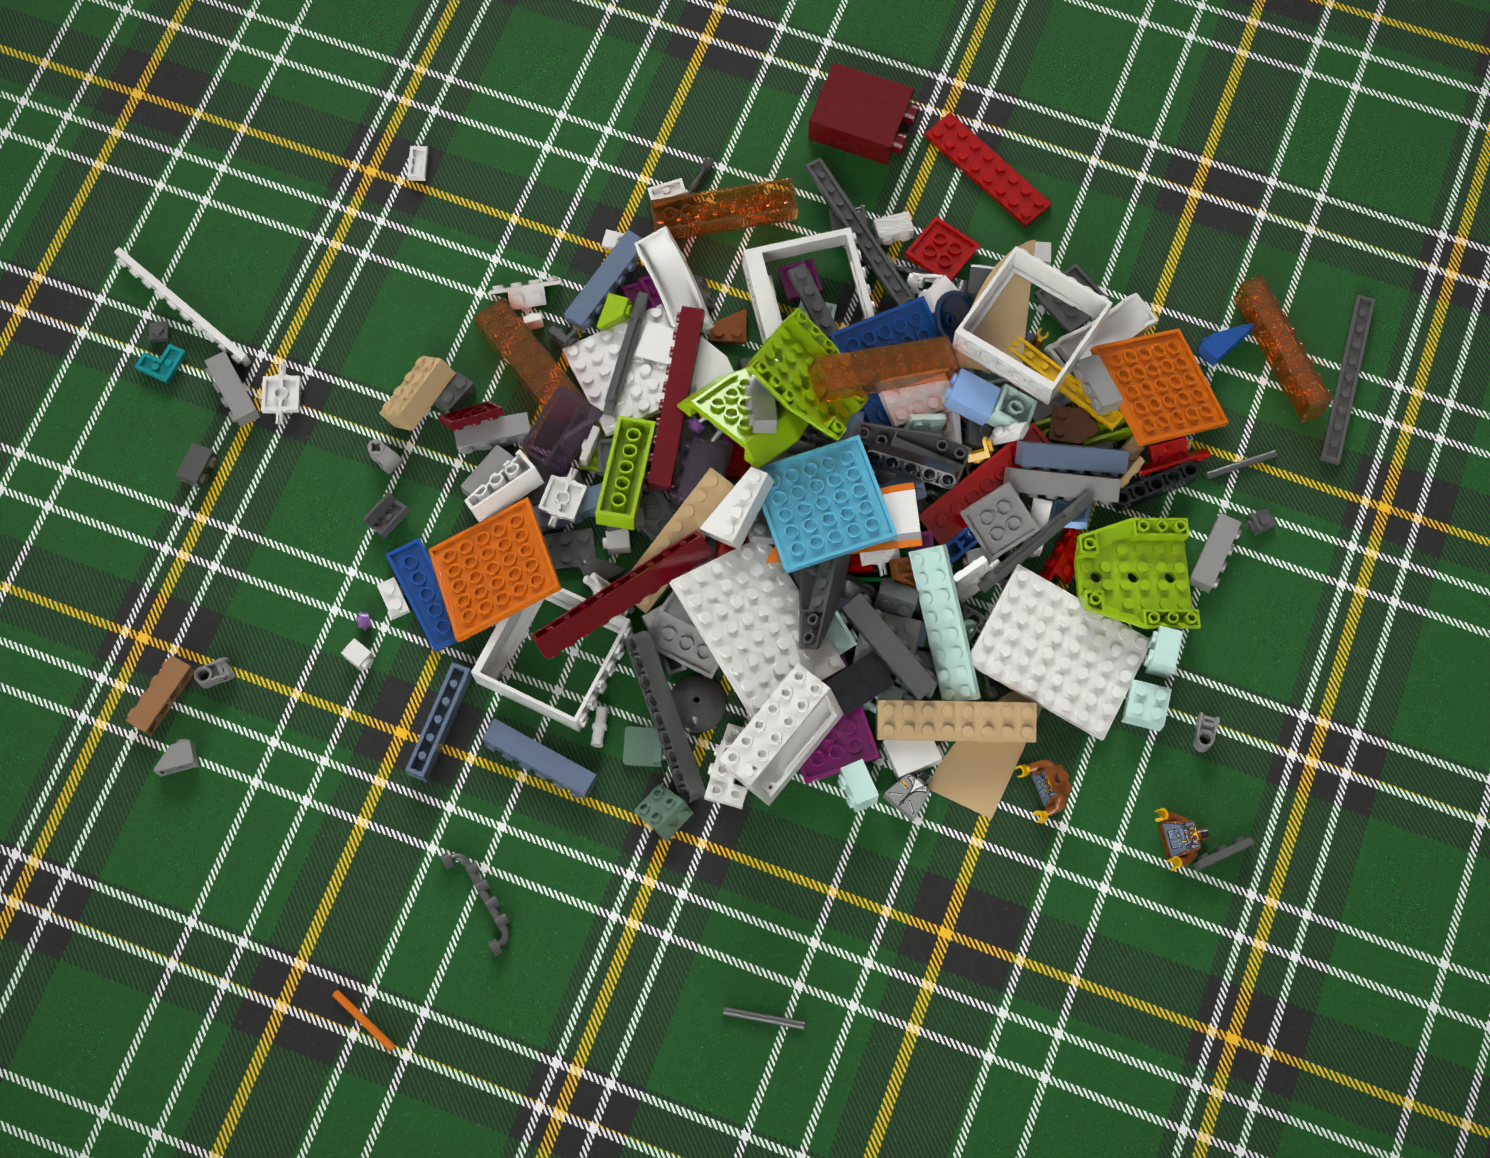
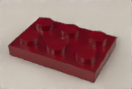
[438,401,504,431]

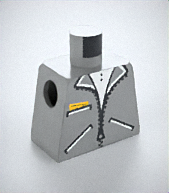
[883,771,931,822]

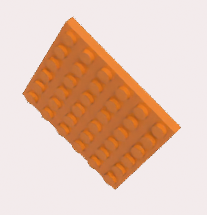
[1090,328,1229,447]
[428,497,562,643]

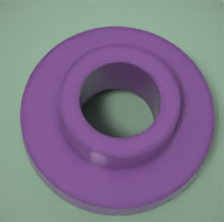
[687,418,705,434]
[356,612,371,631]

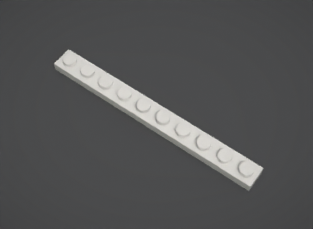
[114,247,251,367]

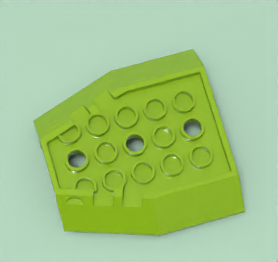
[745,307,869,441]
[677,358,809,470]
[1074,517,1201,629]

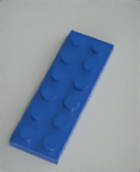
[385,537,458,653]

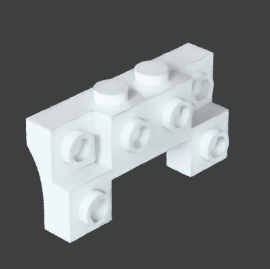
[704,723,748,809]

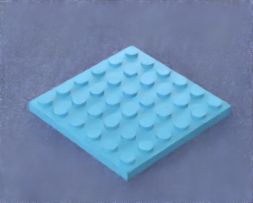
[759,435,898,574]

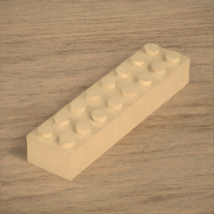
[631,467,734,614]
[876,700,1037,742]

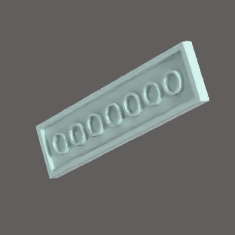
[908,544,981,701]

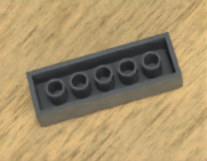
[840,593,937,700]

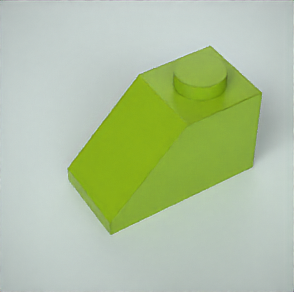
[597,293,634,331]

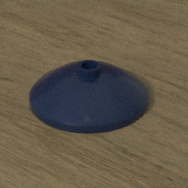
[934,290,973,344]

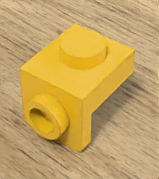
[967,436,994,464]

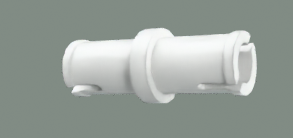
[590,706,609,748]

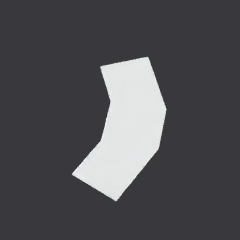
[634,321,734,390]

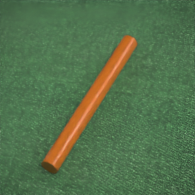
[332,990,396,1052]

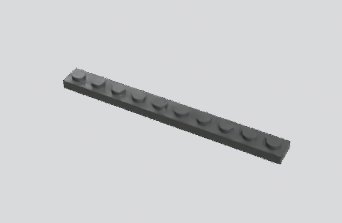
[805,157,915,306]
[1319,294,1376,465]

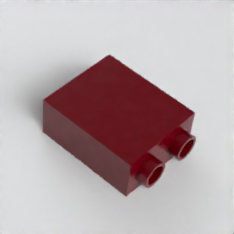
[808,62,920,165]

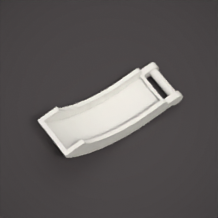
[634,226,714,331]
[1043,293,1159,375]

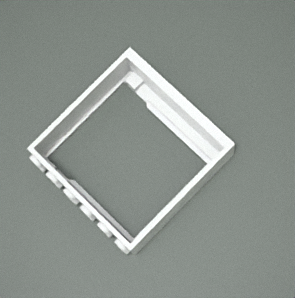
[742,227,876,344]
[952,246,1113,405]
[471,588,634,732]
[719,663,844,806]

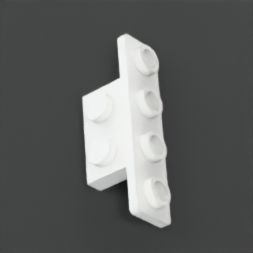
[489,276,562,310]

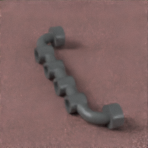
[439,852,510,957]

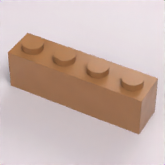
[126,655,195,736]

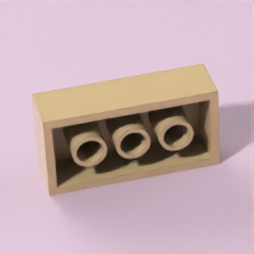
[379,356,456,431]

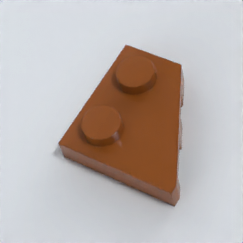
[710,309,747,345]
[889,557,916,588]

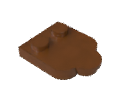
[1048,405,1098,446]

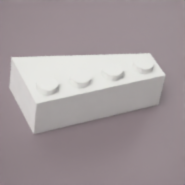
[464,449,544,522]
[699,467,774,550]

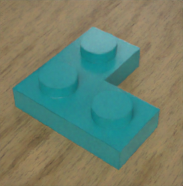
[135,344,187,384]

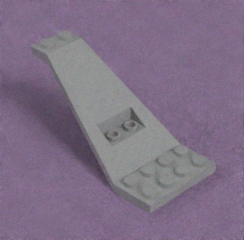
[647,538,750,679]

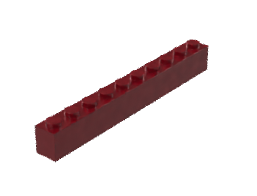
[645,306,704,492]
[531,530,712,660]

